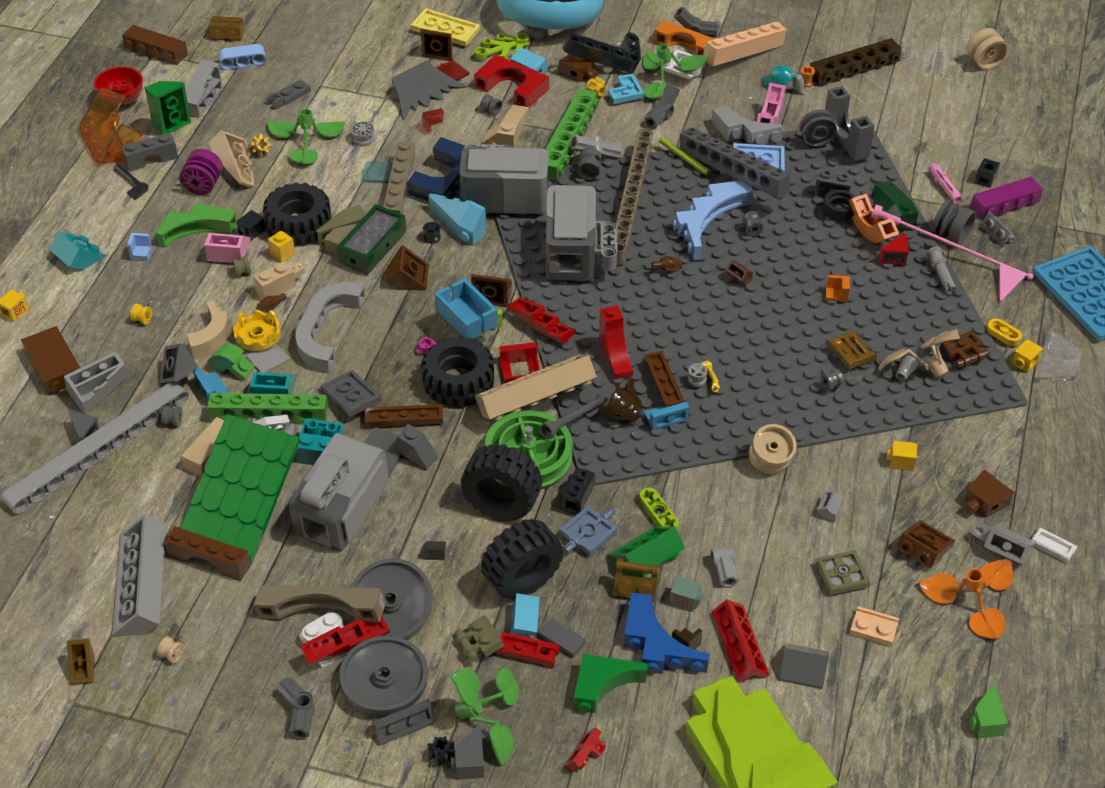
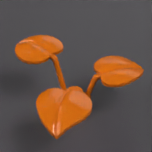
[920,559,1014,640]

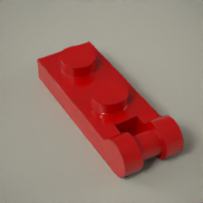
[496,632,560,668]

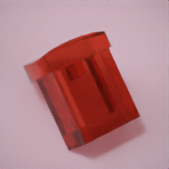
[421,108,444,132]

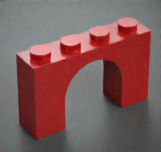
[474,55,549,108]

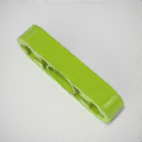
[639,488,679,531]

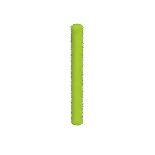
[659,137,711,176]

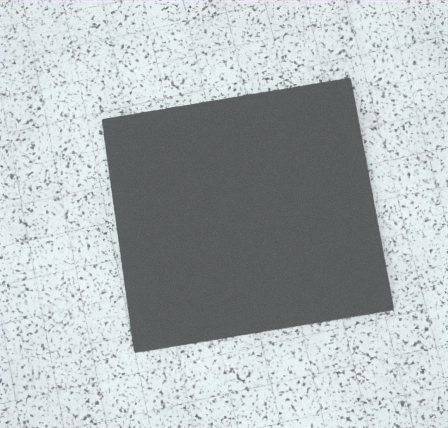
[494,122,1028,486]

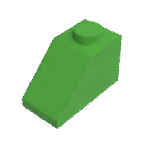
[970,686,1008,738]

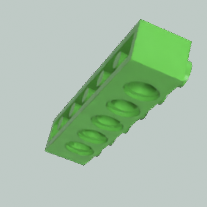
[208,393,329,424]

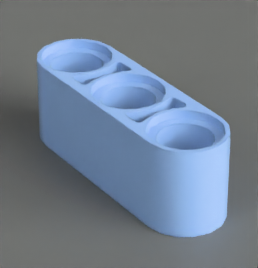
[218,44,266,70]

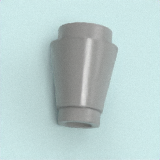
[896,354,919,381]

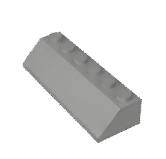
[112,514,166,637]

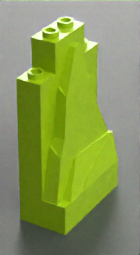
[686,676,838,788]

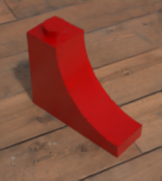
[599,305,633,380]

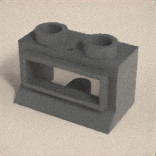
[814,170,853,196]

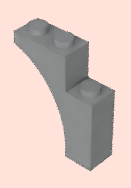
[712,106,783,145]

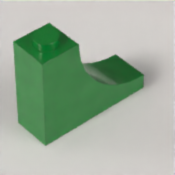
[574,654,648,713]

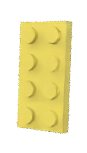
[411,8,480,47]

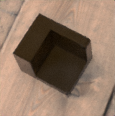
[672,628,703,650]

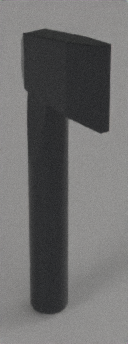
[114,164,149,200]

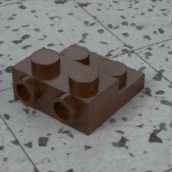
[897,520,955,568]

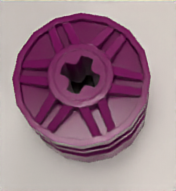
[179,149,223,195]

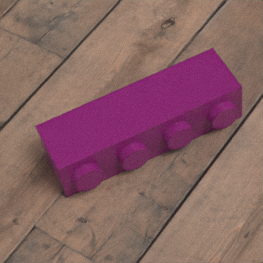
[970,177,1043,220]

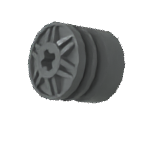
[931,200,976,245]

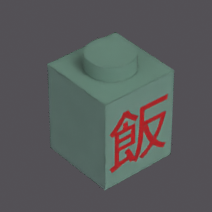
[669,576,703,612]

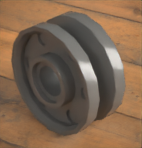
[799,109,837,147]

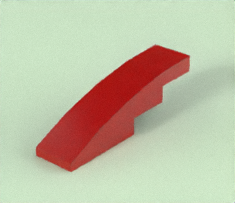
[507,297,575,344]
[300,616,390,665]

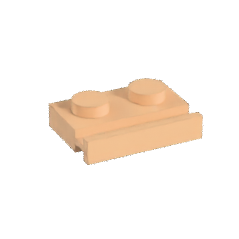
[850,606,900,647]

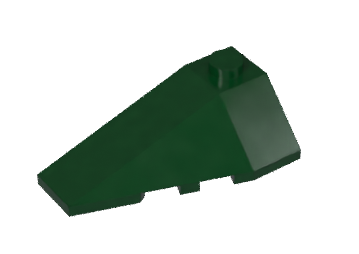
[874,181,919,231]

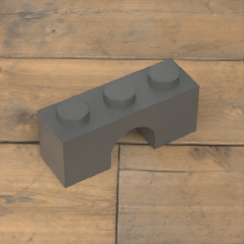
[121,133,178,171]

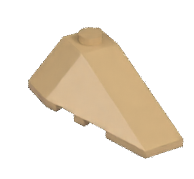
[209,130,254,188]

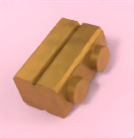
[208,16,245,40]

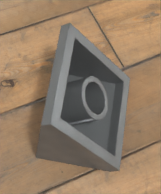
[159,343,198,384]
[779,643,829,689]

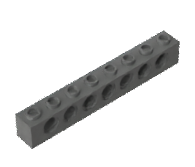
[680,127,790,199]

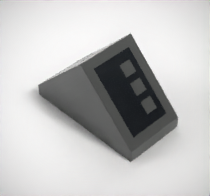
[68,410,100,442]

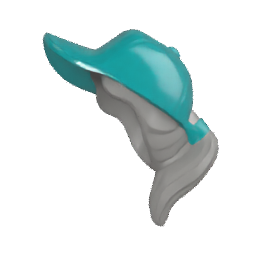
[762,65,805,95]

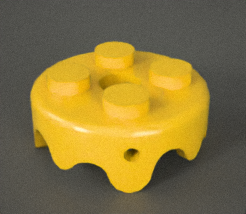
[233,310,281,351]

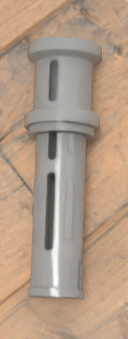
[926,247,957,295]

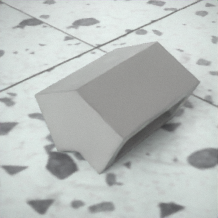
[817,490,844,523]

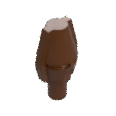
[651,256,683,272]
[256,293,287,311]

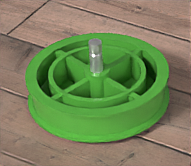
[485,411,572,488]

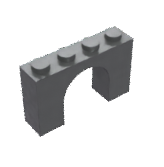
[825,86,875,161]

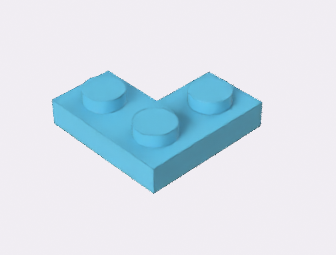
[608,74,644,104]

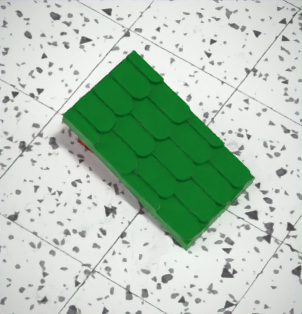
[181,414,300,565]

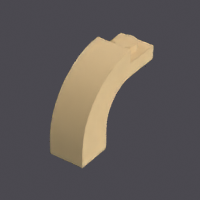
[187,300,229,360]

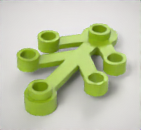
[474,33,530,61]

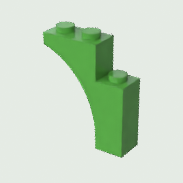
[155,203,237,248]

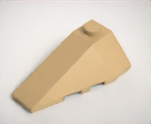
[481,105,529,148]

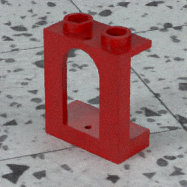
[499,342,540,384]

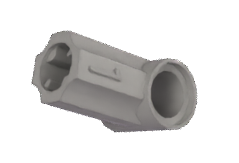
[711,547,739,588]

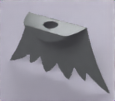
[392,61,468,120]

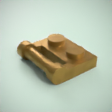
[828,331,877,369]
[613,558,659,601]

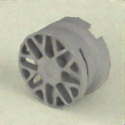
[351,121,375,147]

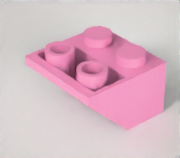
[204,233,250,263]

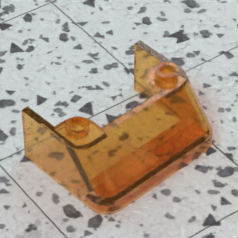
[79,88,145,164]

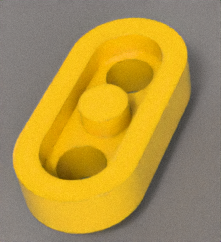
[987,319,1022,346]

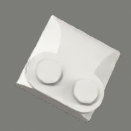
[663,50,705,80]
[299,613,348,669]

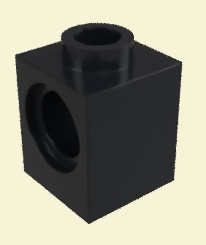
[975,158,1000,188]
[236,210,266,241]

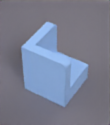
[127,233,152,261]

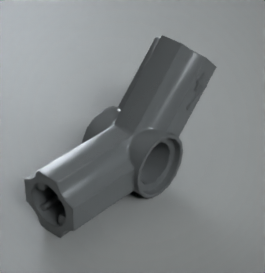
[674,7,718,36]
[644,84,680,129]
[276,677,315,740]

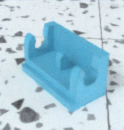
[510,47,548,74]
[510,593,539,638]

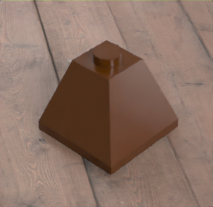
[420,28,453,61]
[385,245,429,291]
[471,274,512,307]

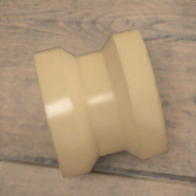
[157,636,184,663]

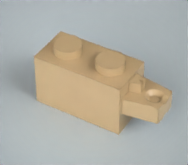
[253,261,305,299]

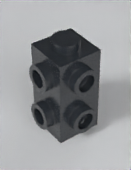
[559,467,595,514]

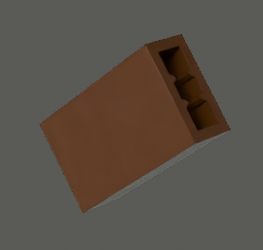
[21,326,80,395]

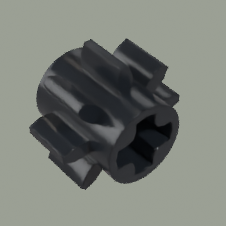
[428,736,455,765]

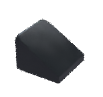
[424,541,446,560]

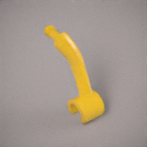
[701,361,720,393]

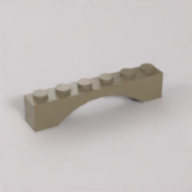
[383,142,416,215]
[254,585,386,622]

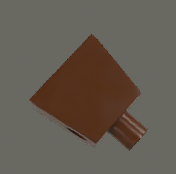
[558,54,598,82]
[964,470,1014,517]

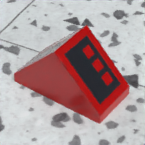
[878,233,909,265]

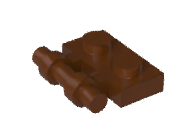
[940,331,990,368]

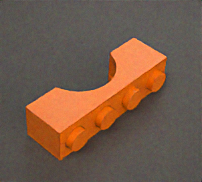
[654,20,714,62]

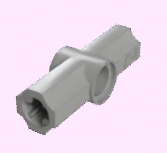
[570,135,621,159]

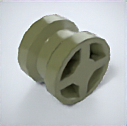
[232,256,251,276]

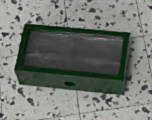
[337,204,407,274]

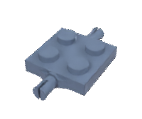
[560,506,618,556]

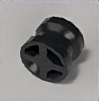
[423,222,441,244]

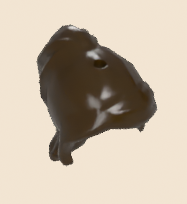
[600,377,642,421]

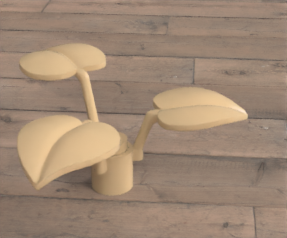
[879,329,960,377]

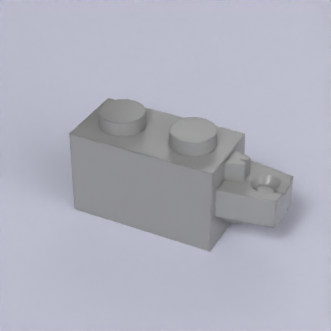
[973,523,1035,565]

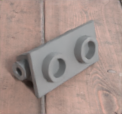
[980,212,1015,247]

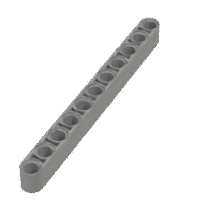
[1,382,189,514]

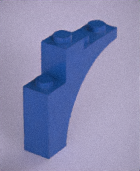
[624,593,710,674]

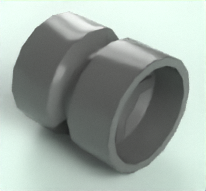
[578,147,601,180]

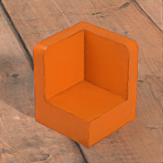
[826,275,850,302]

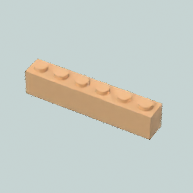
[703,22,787,66]

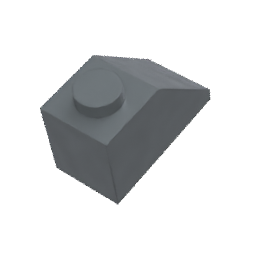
[394,424,438,470]
[451,726,484,780]

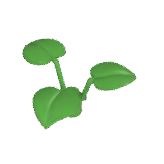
[643,44,708,99]
[268,109,345,164]
[449,668,519,766]

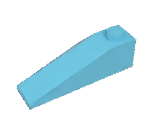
[429,194,486,246]

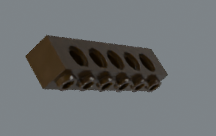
[810,38,902,86]

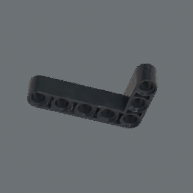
[563,32,641,73]

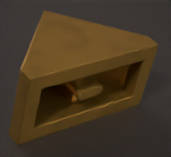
[66,638,95,684]

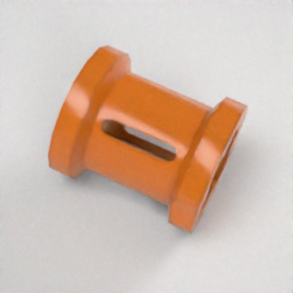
[800,66,815,87]

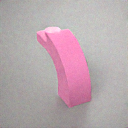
[757,83,786,124]

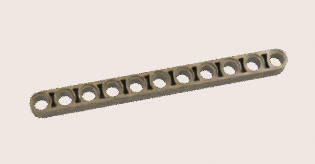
[616,128,653,265]

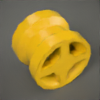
[130,303,153,325]

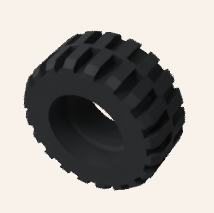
[263,182,332,246]
[421,336,494,408]
[461,444,543,521]
[481,519,564,599]

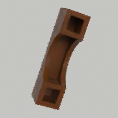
[164,526,251,581]

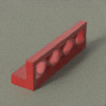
[712,599,770,683]

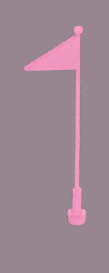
[871,204,1034,303]

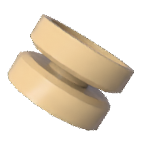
[967,28,1009,70]
[748,424,797,475]

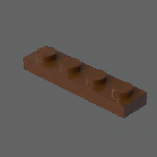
[644,351,685,408]
[365,404,443,427]

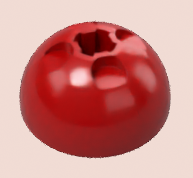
[94,66,143,106]

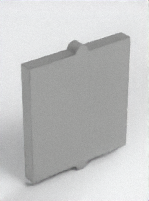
[246,344,291,372]

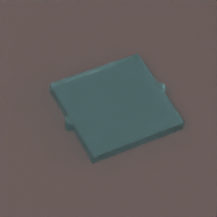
[362,161,393,183]

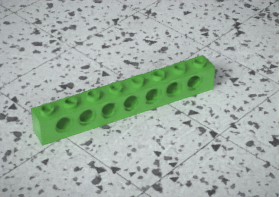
[545,89,599,181]

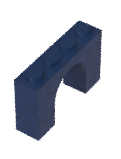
[407,137,466,201]

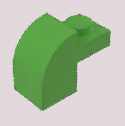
[207,343,254,381]

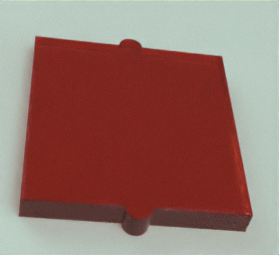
[435,59,470,81]

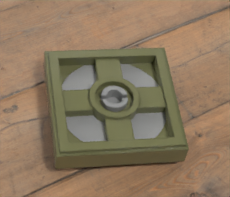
[816,550,870,595]

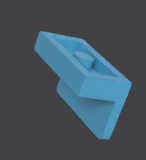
[193,367,229,403]
[644,402,690,430]

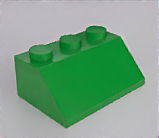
[145,81,191,135]
[607,526,685,577]

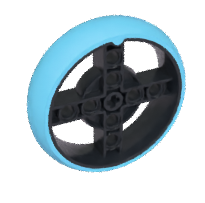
[496,0,604,29]

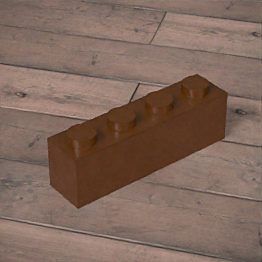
[122,25,188,65]

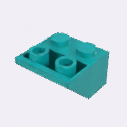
[49,231,105,270]
[249,372,297,394]
[296,418,344,465]

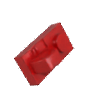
[564,727,606,773]

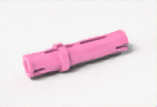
[928,163,963,204]

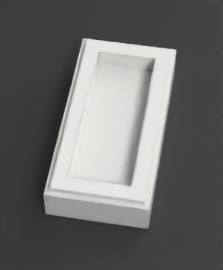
[1032,528,1078,564]

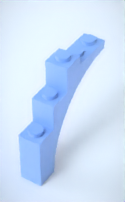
[673,181,753,260]

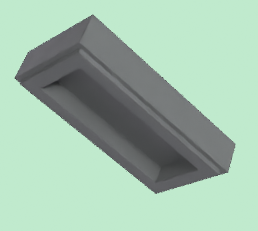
[539,618,586,658]

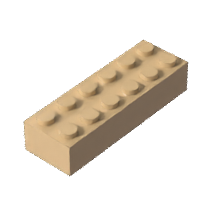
[474,354,597,421]

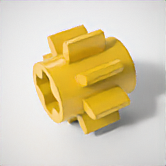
[586,77,606,97]
[249,134,271,156]

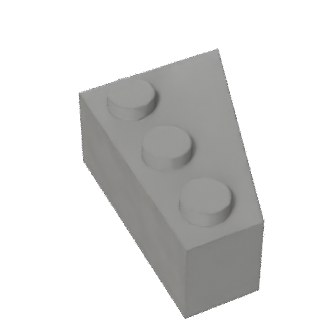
[185,59,223,118]
[64,351,127,414]

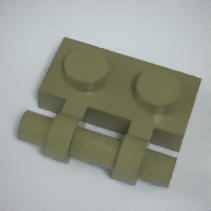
[455,615,505,662]

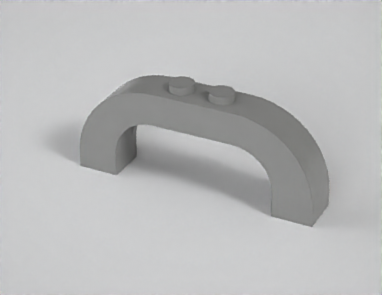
[295,282,366,373]

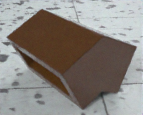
[726,260,753,286]

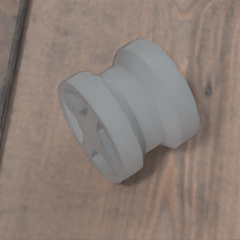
[688,363,707,388]

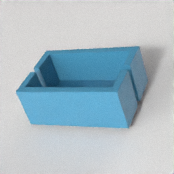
[434,278,498,339]

